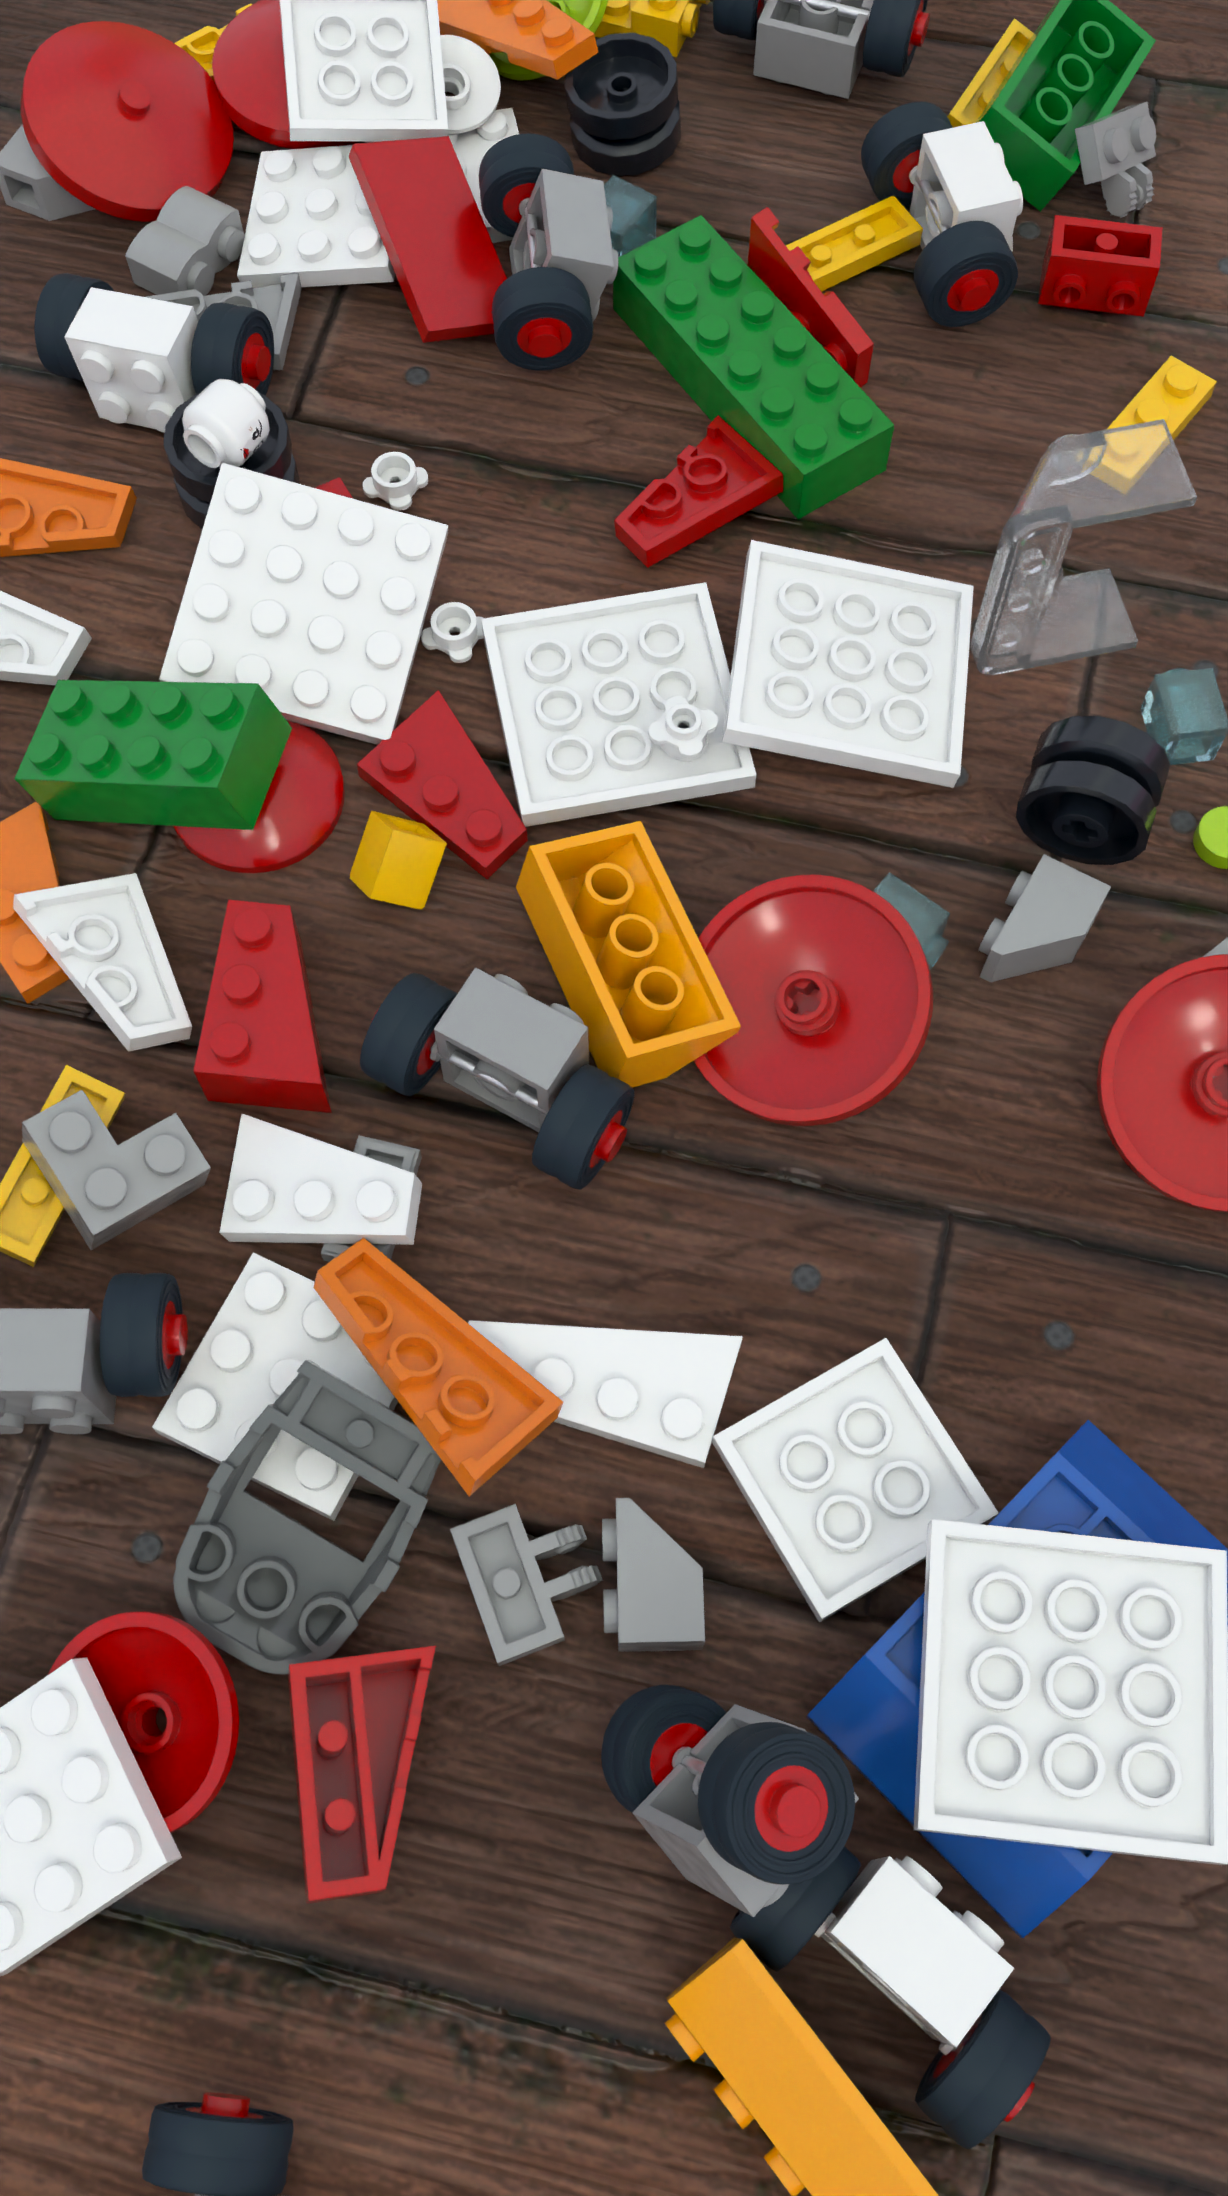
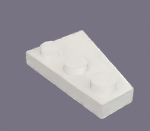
[0,591,92,685]
[13,873,192,1052]
[219,1114,422,1245]

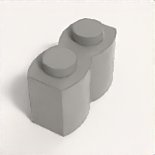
[125,186,245,296]

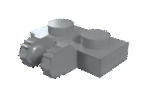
[1075,101,1156,218]
[450,1504,603,1666]

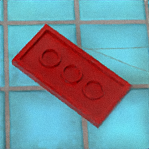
[348,136,507,343]

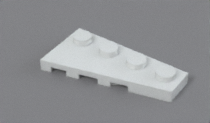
[468,1320,743,1468]

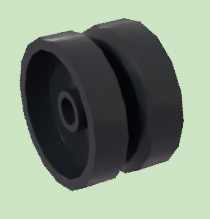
[565,33,681,176]
[163,393,299,530]
[1016,716,1170,865]

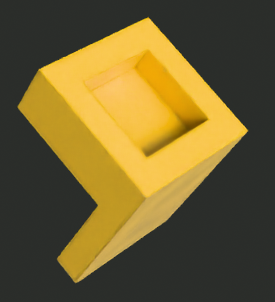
[350,810,447,909]

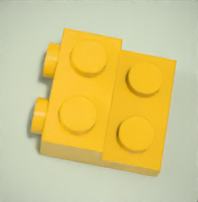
[594,0,710,57]

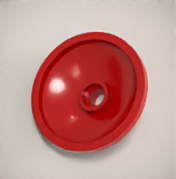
[173,720,345,873]
[48,1611,239,1833]

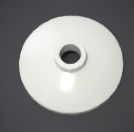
[440,35,501,134]

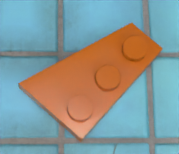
[0,458,137,557]
[0,802,70,1004]

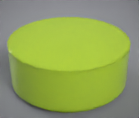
[1193,806,1228,869]

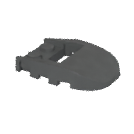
[173,1360,441,1674]

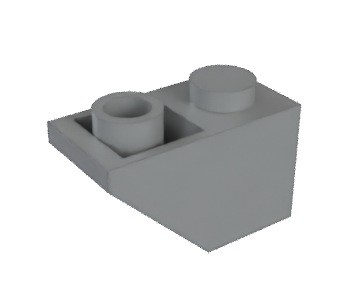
[0,124,95,221]
[978,854,1111,982]
[602,1498,705,1652]

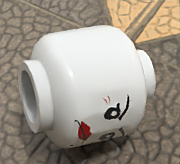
[182,379,270,468]

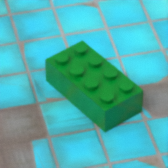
[976,0,1156,212]
[14,680,292,830]

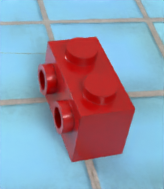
[1038,215,1163,317]

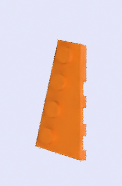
[437,0,599,80]
[313,1237,564,1497]

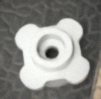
[363,452,428,511]
[421,602,483,663]
[648,695,719,759]

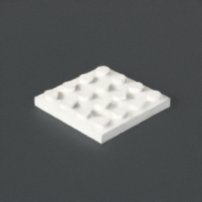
[159,463,448,745]
[722,540,974,788]
[481,582,756,827]
[914,1519,1228,1865]

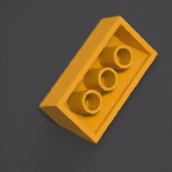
[516,821,741,1088]
[665,1938,939,2196]

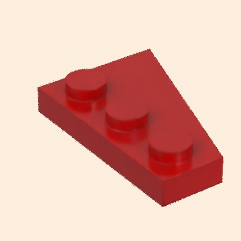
[747,207,874,388]
[614,415,784,568]
[357,690,528,879]

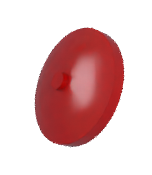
[212,0,360,149]
[20,21,234,222]
[694,875,933,1126]
[1097,954,1228,1212]

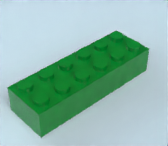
[613,215,894,520]

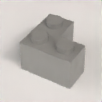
[22,1090,211,1250]

